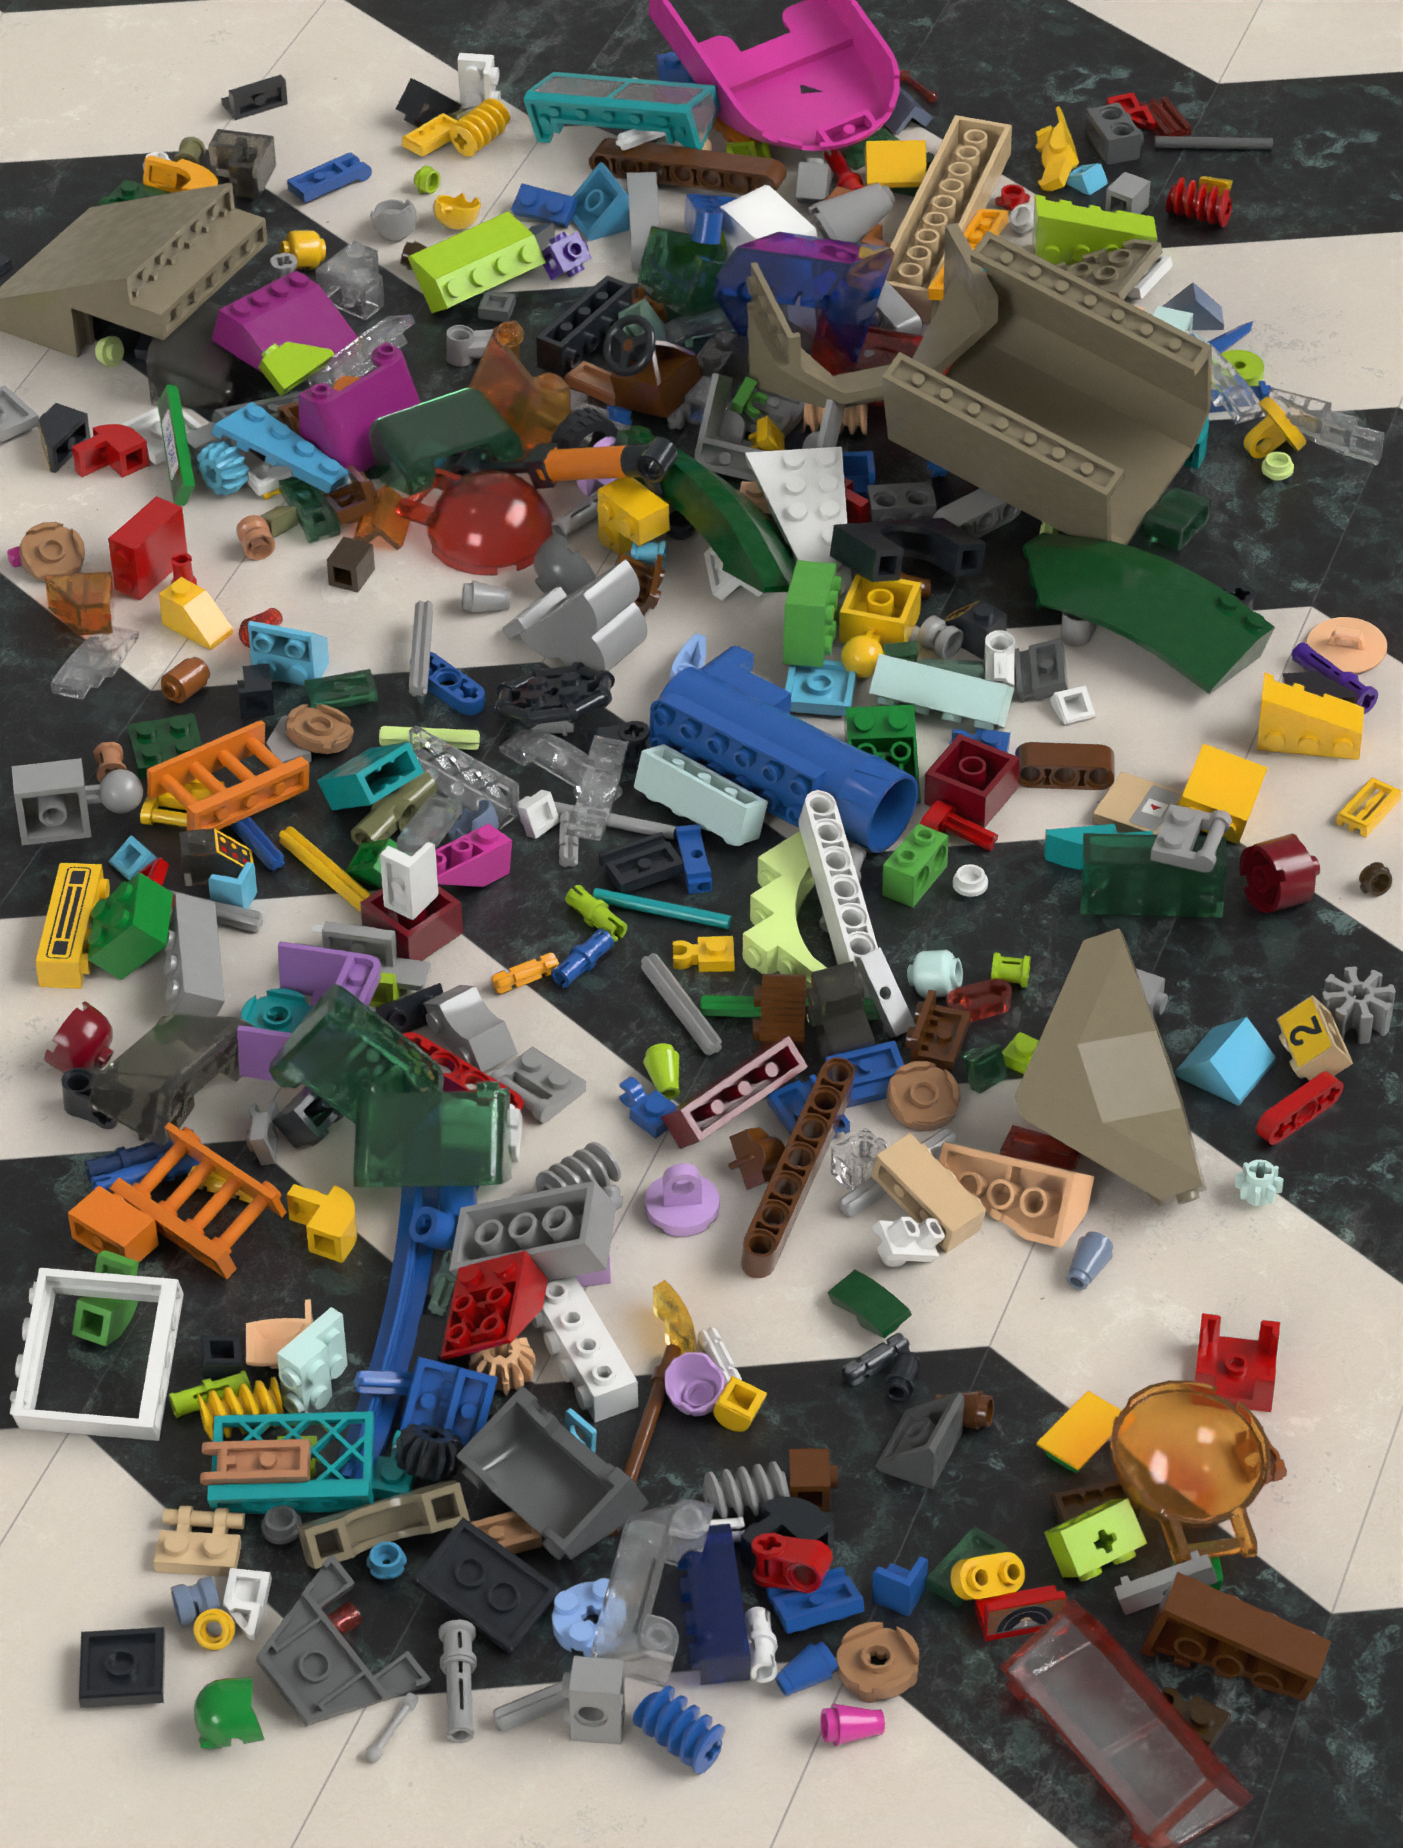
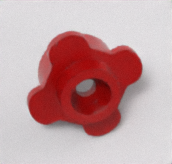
[995,184,1030,211]

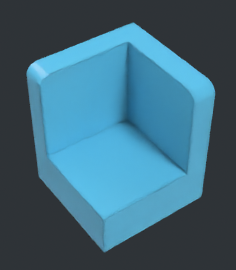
[208,862,257,909]

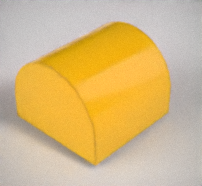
[713,1376,767,1432]

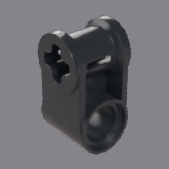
[584,721,650,772]
[61,1068,135,1129]

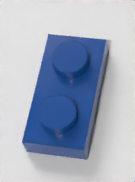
[511,183,578,229]

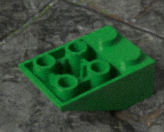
[844,705,921,803]

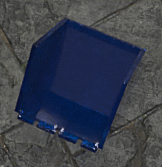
[714,231,895,363]

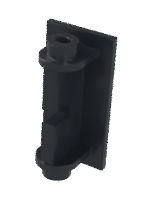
[370,983,443,1037]

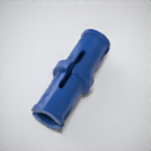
[551,929,614,988]

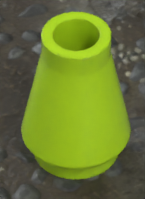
[643,1043,680,1100]

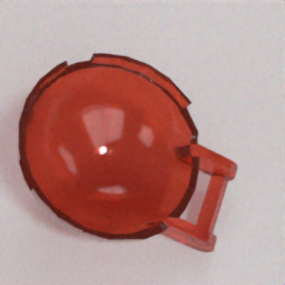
[395,467,554,576]

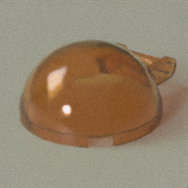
[1110,1380,1271,1565]

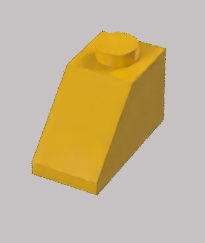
[159,577,233,650]

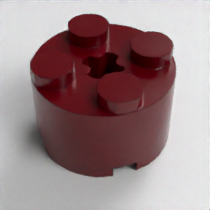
[1239,833,1320,913]

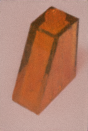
[45,571,115,636]

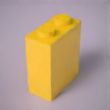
[1178,743,1268,844]

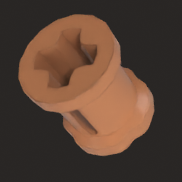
[93,742,127,782]

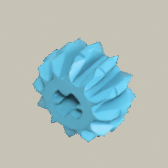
[196,440,249,496]

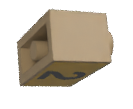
[1277,995,1353,1081]

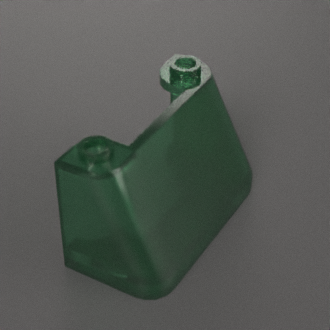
[637,226,766,317]
[369,388,525,496]
[269,984,444,1161]
[353,1081,512,1187]

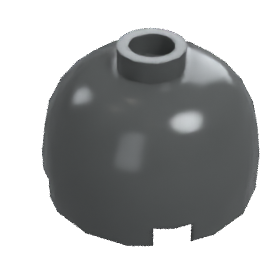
[534,533,596,597]

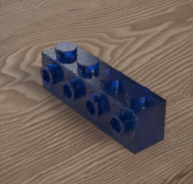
[675,1523,750,1685]

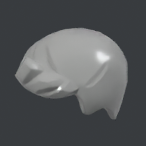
[370,199,417,240]

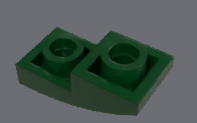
[827,1269,912,1338]

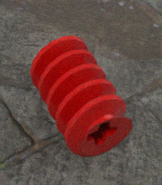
[1165,177,1232,227]

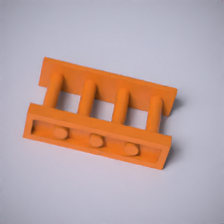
[147,720,309,840]
[109,1122,287,1279]

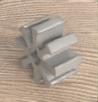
[1321,966,1396,1044]

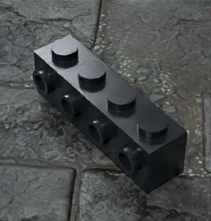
[536,275,633,377]
[272,1020,398,1149]

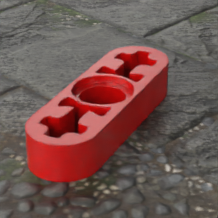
[1256,1071,1344,1145]

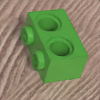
[882,824,949,908]

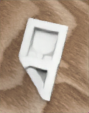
[222,1568,272,1640]

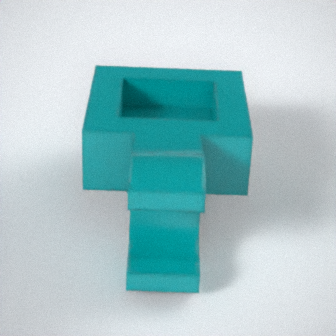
[372,1430,417,1499]

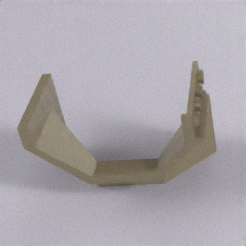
[747,223,998,408]

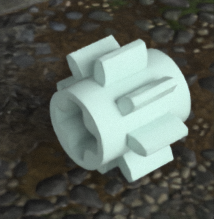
[1235,1160,1283,1206]

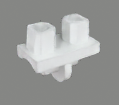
[872,1216,945,1267]

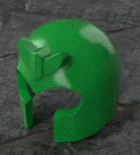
[194,1677,265,1749]

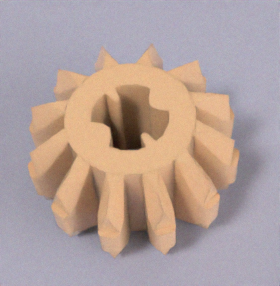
[469,1337,535,1397]

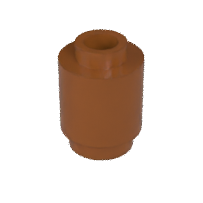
[161,657,210,703]

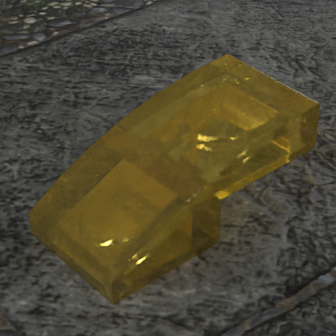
[653,1280,696,1355]

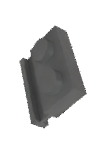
[1015,638,1068,703]

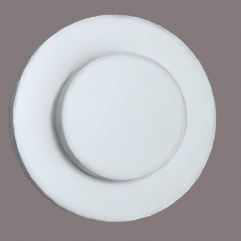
[1010,204,1034,234]
[953,864,988,897]

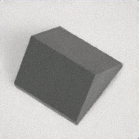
[875,1392,964,1489]

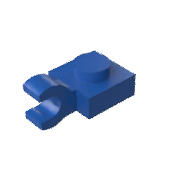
[619,1076,677,1139]

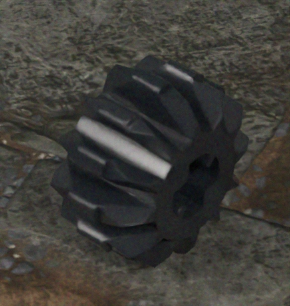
[395,1423,464,1482]

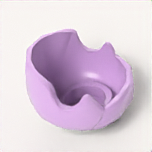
[665,1352,726,1416]

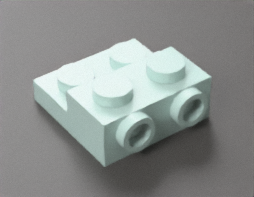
[277,1307,348,1414]

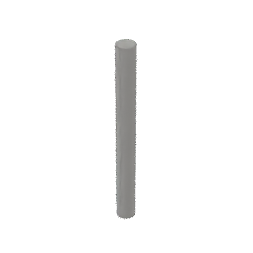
[554,801,677,840]

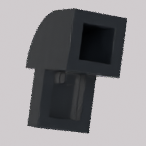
[741,1497,834,1570]

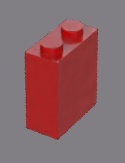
[108,496,187,600]

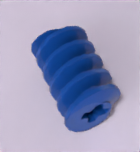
[632,1686,725,1774]

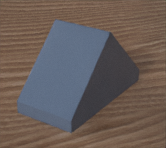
[1161,282,1224,330]

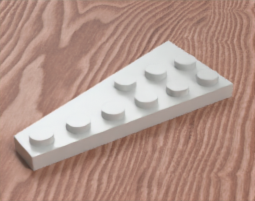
[745,447,852,607]

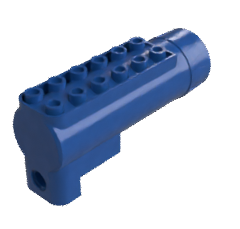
[649,646,918,853]

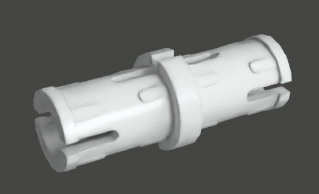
[744,1607,778,1683]

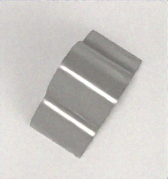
[519,559,647,671]

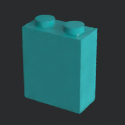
[317,742,424,810]

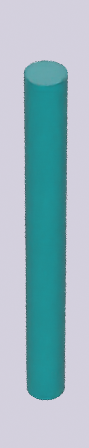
[593,888,732,929]

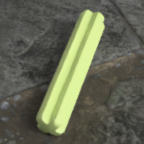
[379,726,480,750]

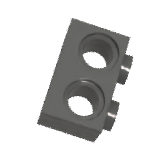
[1085,103,1144,165]
[867,481,936,522]

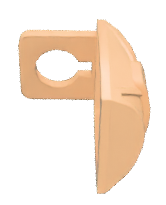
[246,1299,313,1369]

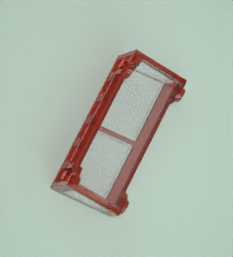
[1000,1598,1254,1848]

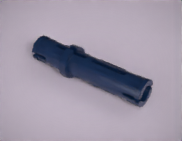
[84,1129,194,1183]

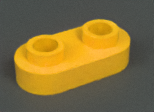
[950,1552,1025,1600]

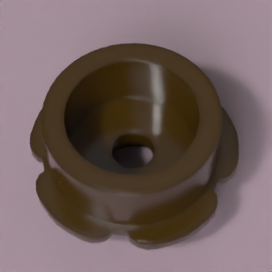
[1359,862,1392,896]

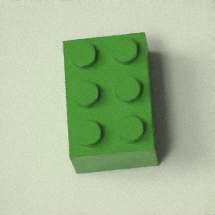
[782,560,842,667]

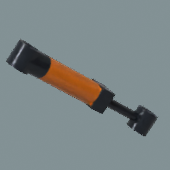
[450,437,679,497]

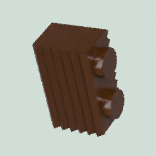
[753,974,806,1054]

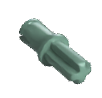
[428,1250,456,1317]

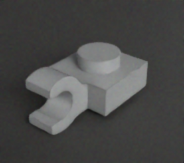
[246,1100,280,1166]

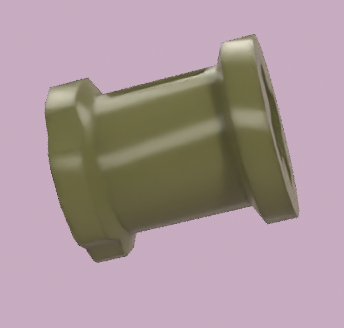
[173,136,206,165]

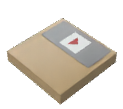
[1092,771,1183,840]

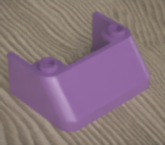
[237,942,381,1085]

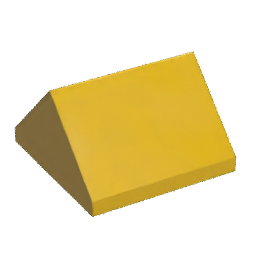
[864,140,926,188]

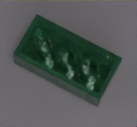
[1080,833,1227,918]

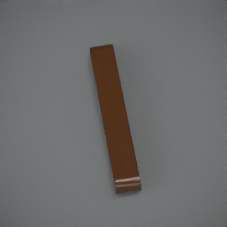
[589,138,787,195]
[741,1057,855,1278]

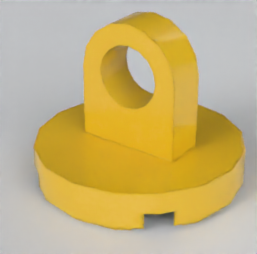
[1243,397,1307,459]

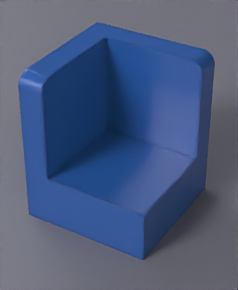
[842,451,875,499]
[872,1556,928,1617]

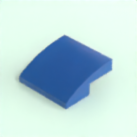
[398,1356,498,1448]

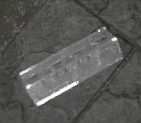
[307,315,415,388]
[409,725,520,831]

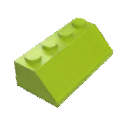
[408,211,546,313]

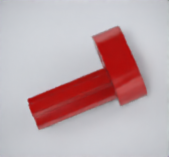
[919,800,998,852]

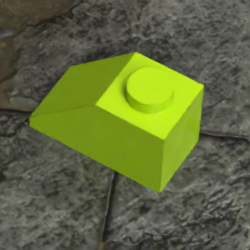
[259,342,335,396]

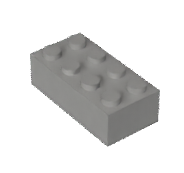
[449,1180,616,1281]

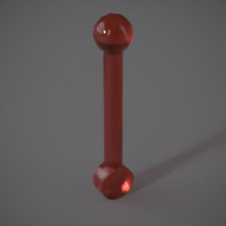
[899,70,938,102]

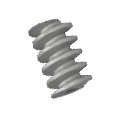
[536,1142,621,1192]
[703,1461,790,1520]

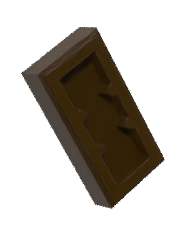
[1050,1478,1140,1525]

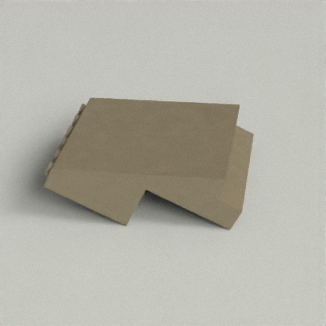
[0,183,268,358]

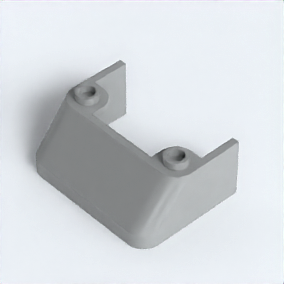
[695,373,846,481]

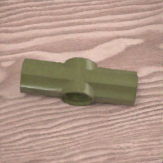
[351,770,437,847]

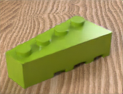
[1032,195,1157,265]

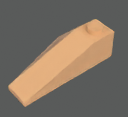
[939,1142,1095,1248]

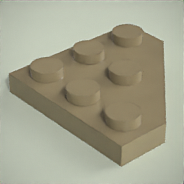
[1055,239,1163,300]

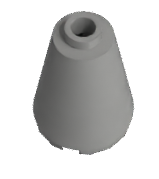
[808,182,895,256]

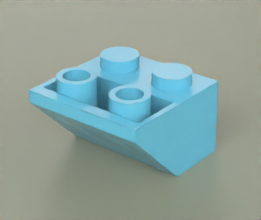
[248,621,329,688]

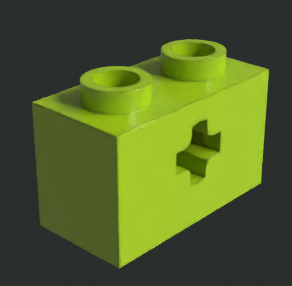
[1044,1498,1147,1581]

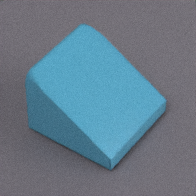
[1066,163,1108,195]
[108,835,157,880]

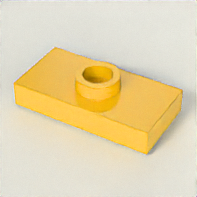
[402,113,457,157]

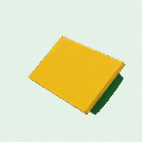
[1036,1390,1130,1473]

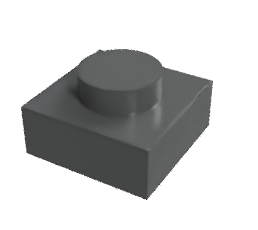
[478,291,516,322]

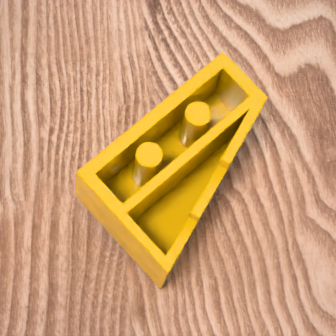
[1256,672,1364,760]

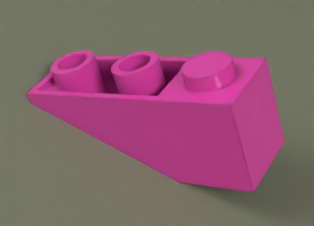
[435,823,512,887]

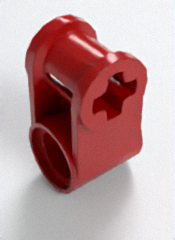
[751,1533,833,1593]

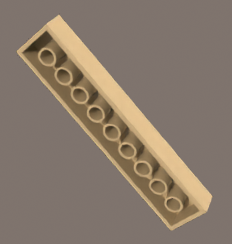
[878,115,1012,323]

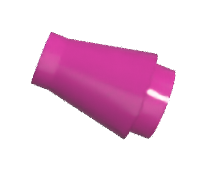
[820,1703,885,1746]

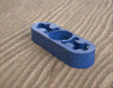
[410,652,485,715]

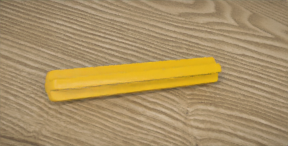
[279,826,372,912]

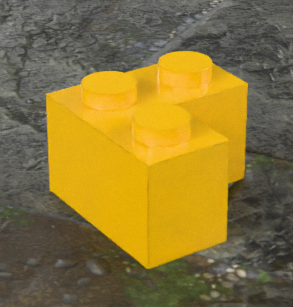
[597,477,669,555]

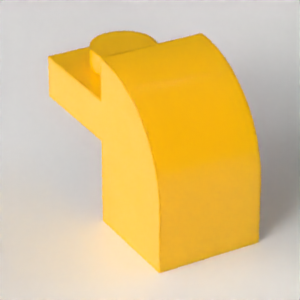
[287,1184,357,1263]

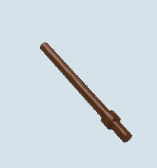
[609,1344,681,1536]

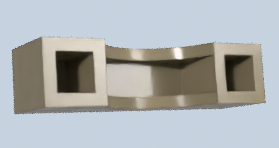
[297,1479,470,1569]

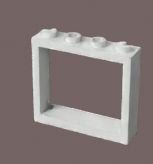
[9,1268,184,1441]

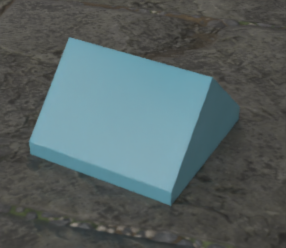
[1175,1017,1276,1106]

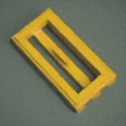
[1336,777,1402,837]

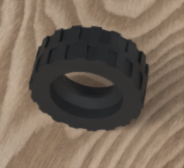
[550,408,618,482]

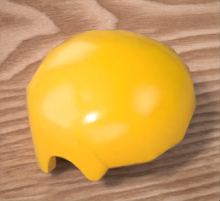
[433,193,481,230]

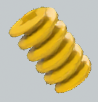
[450,98,511,157]
[197,1377,283,1441]

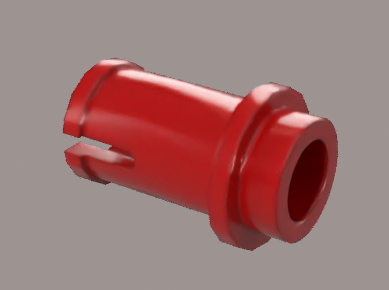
[171,552,197,585]

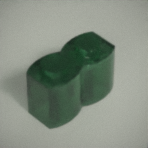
[1143,486,1211,551]

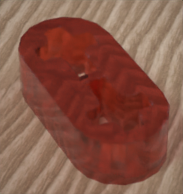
[946,979,1012,1022]

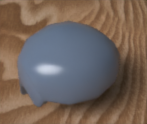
[447,799,499,842]

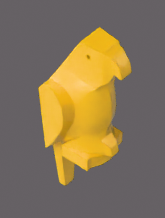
[1035,106,1079,191]

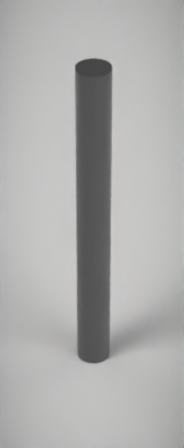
[1155,136,1273,150]

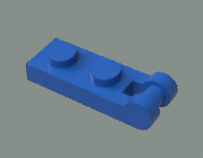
[287,153,372,203]

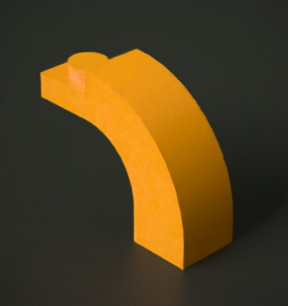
[143,155,218,193]

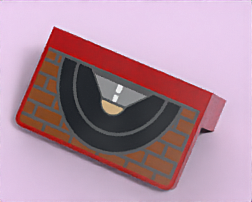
[975,1585,1067,1642]

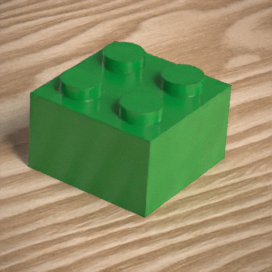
[88,872,173,980]

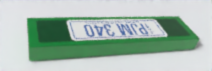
[157,385,195,506]

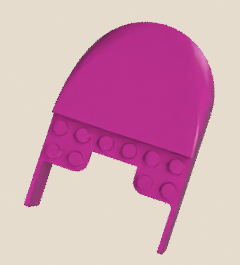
[648,0,900,151]

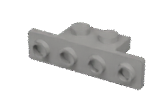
[294,921,431,991]

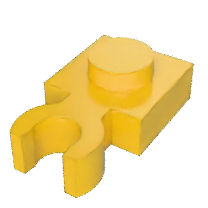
[673,936,735,972]

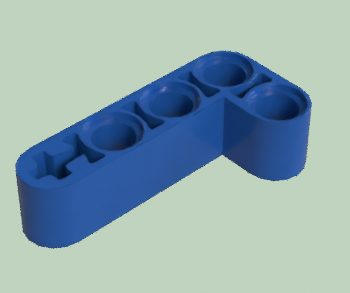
[684,194,737,244]

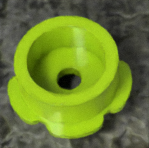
[414,165,440,194]

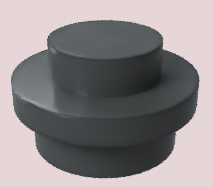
[261,1505,302,1544]

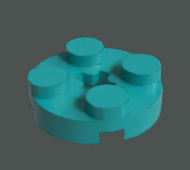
[241,988,315,1036]

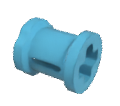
[631,540,668,569]

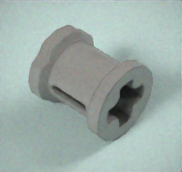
[270,253,297,282]

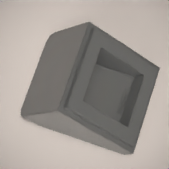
[528,223,555,250]

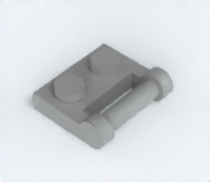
[1151,804,1232,872]
[490,1046,586,1123]

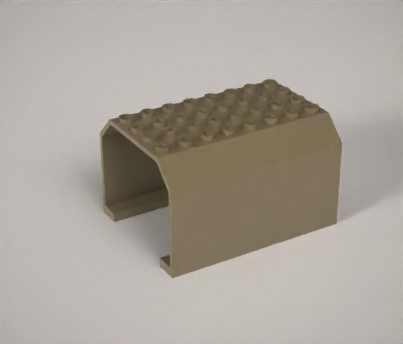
[882,231,1212,545]

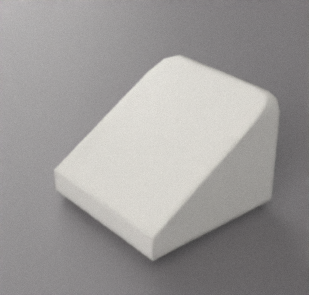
[1050,685,1096,725]

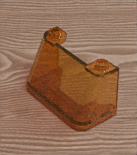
[467,320,571,461]

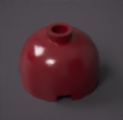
[44,1001,114,1073]

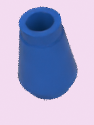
[775,1641,838,1697]

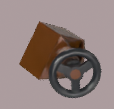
[603,314,704,418]

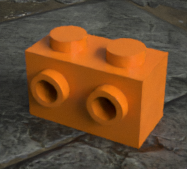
[68,1186,159,1262]

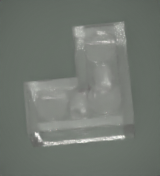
[316,241,385,320]

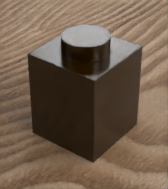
[327,536,375,592]

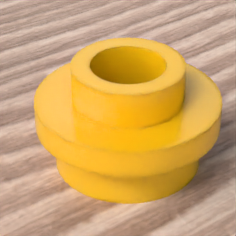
[193,1608,235,1650]

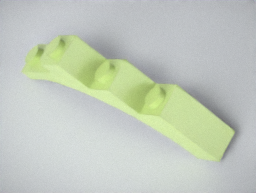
[742,831,838,998]

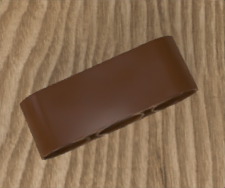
[1015,742,1115,790]

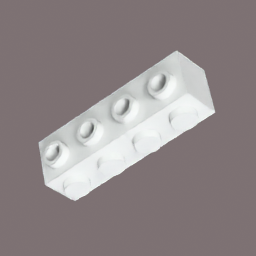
[531,1276,638,1422]

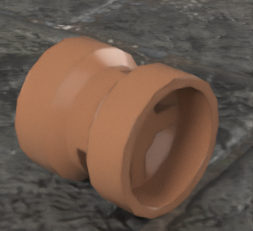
[236,515,275,560]

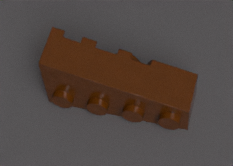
[1140,1572,1331,1701]

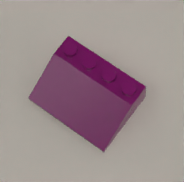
[212,270,361,373]

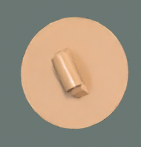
[1307,617,1387,674]

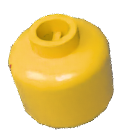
[279,230,326,270]

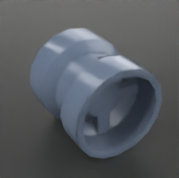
[171,1576,221,1627]

